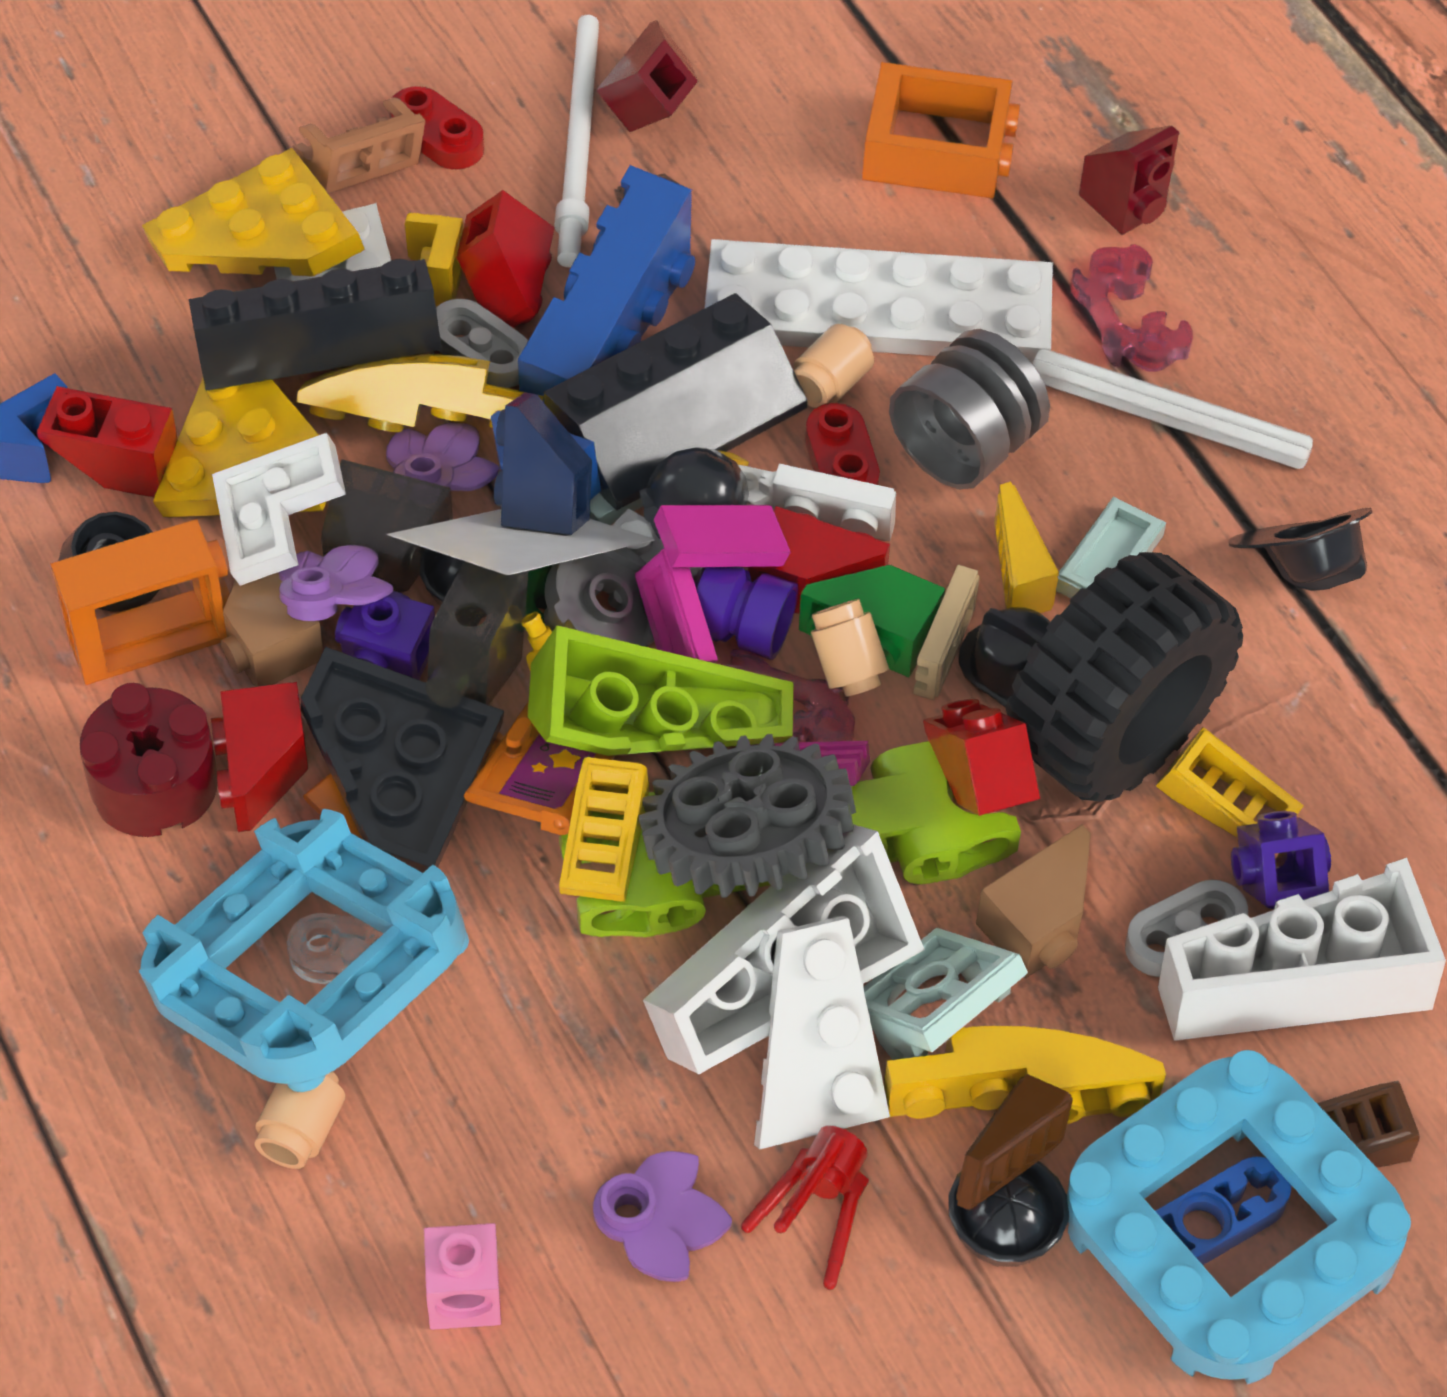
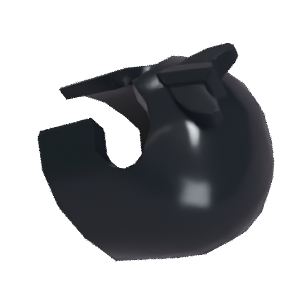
[640,447,749,539]

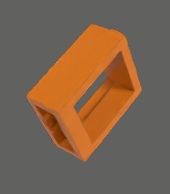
[862,62,1020,199]
[50,519,230,686]

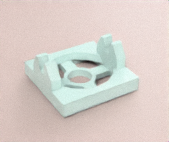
[863,928,1028,1060]

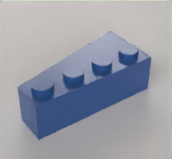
[518,165,695,403]

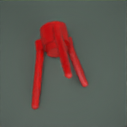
[741,1125,869,1290]

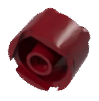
[79,682,218,837]

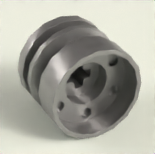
[889,328,1051,490]

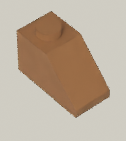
[221,572,323,687]
[976,824,1091,979]

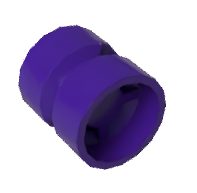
[696,567,798,660]

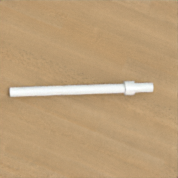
[554,15,599,267]

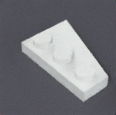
[754,916,890,1149]

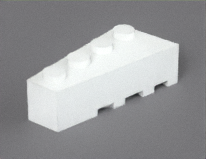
[643,824,924,1074]
[1158,858,1446,1041]

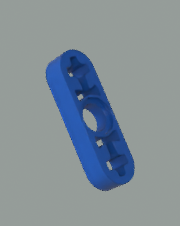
[1155,1157,1291,1265]

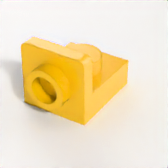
[404,213,464,306]

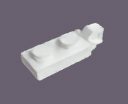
[738,464,896,541]

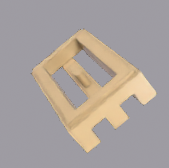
[913,565,980,700]

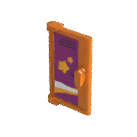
[464,700,615,835]

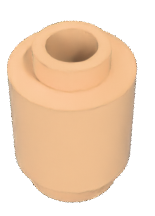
[794,324,874,408]
[811,599,889,697]
[254,1071,346,1169]

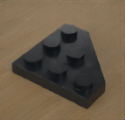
[301,647,504,873]

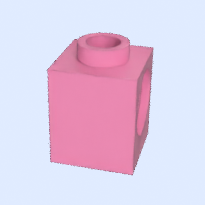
[424,1223,501,1330]

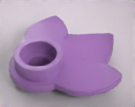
[386,423,500,508]
[279,545,393,621]
[593,1151,732,1282]

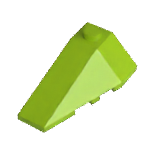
[528,625,794,756]

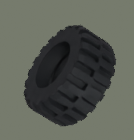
[1006,552,1243,802]

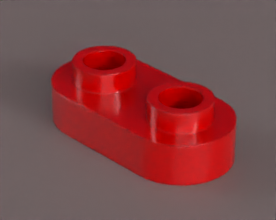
[389,86,484,170]
[805,403,880,485]

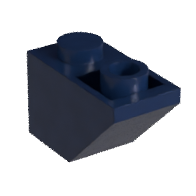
[494,392,592,535]

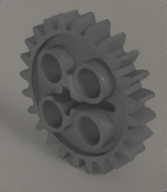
[639,734,856,898]

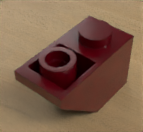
[596,20,698,132]
[1079,125,1179,235]

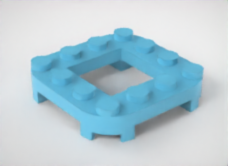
[138,809,469,1092]
[1067,1050,1411,1384]

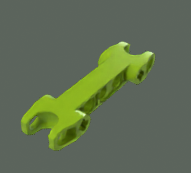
[559,741,1021,937]

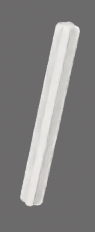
[1032,348,1313,469]

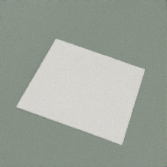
[387,509,656,575]

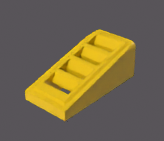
[994,481,1059,613]
[1156,727,1304,838]
[559,757,650,902]

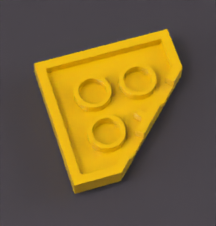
[141,148,365,277]
[153,378,326,517]

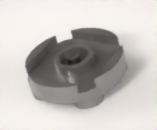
[543,547,654,647]

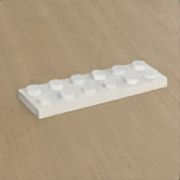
[705,239,1053,363]

